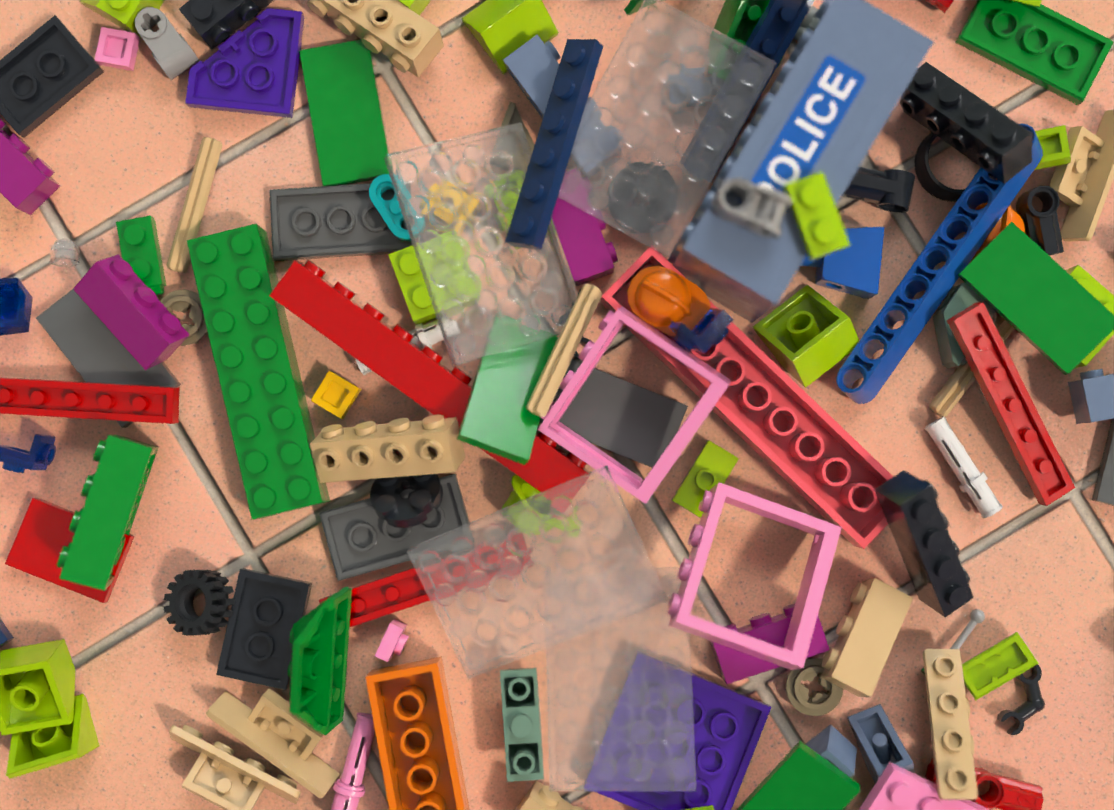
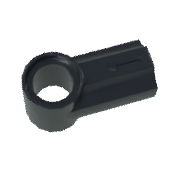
[842,167,915,213]
[1016,186,1064,256]

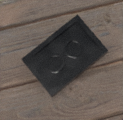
[0,15,104,138]
[216,568,312,690]

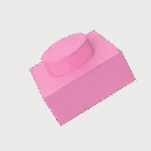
[94,27,140,71]
[375,619,409,662]

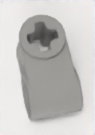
[135,7,200,80]
[712,178,793,239]

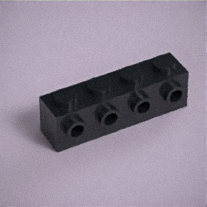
[179,0,274,50]
[900,62,1032,184]
[874,470,974,618]

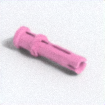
[331,713,375,810]

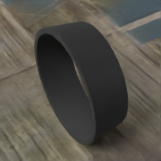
[914,132,965,202]

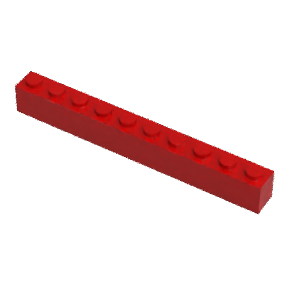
[269,260,590,509]

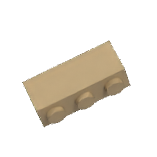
[821,578,913,697]

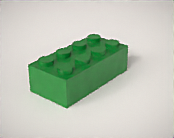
[57,435,159,591]

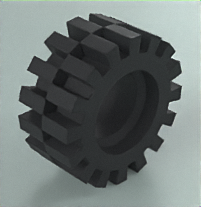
[164,570,235,636]

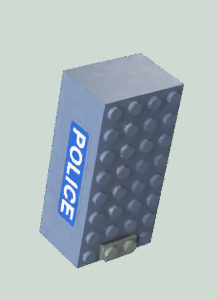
[668,0,934,323]

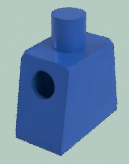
[800,227,885,299]

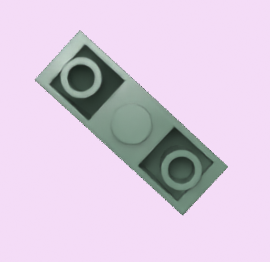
[932,282,996,368]
[500,668,544,782]

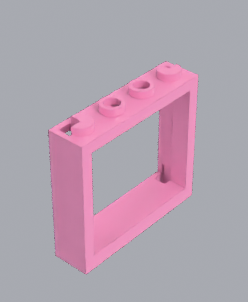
[538,307,731,504]
[667,483,842,670]

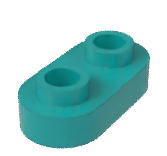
[369,174,425,242]

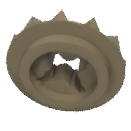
[160,290,208,346]
[785,657,843,716]

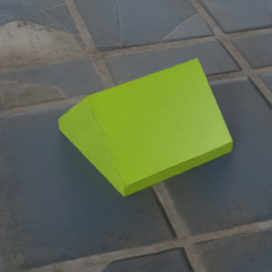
[462,0,558,75]
[6,694,100,779]

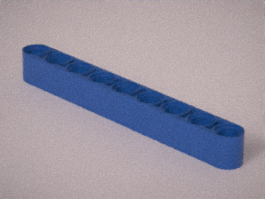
[836,124,1043,404]

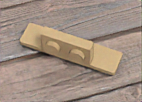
[1049,109,1114,241]
[923,649,978,800]
[206,688,339,798]
[169,725,301,810]

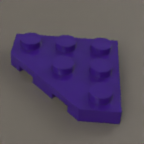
[185,8,305,118]

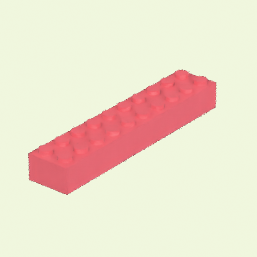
[600,245,894,549]

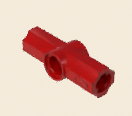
[925,758,1044,810]

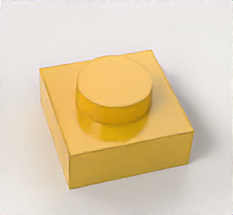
[311,370,361,419]

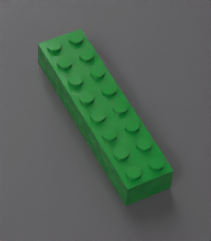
[187,223,330,520]

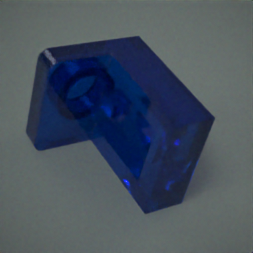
[0,278,33,336]
[669,308,734,353]
[0,434,56,473]

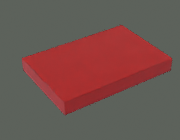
[5,498,135,603]

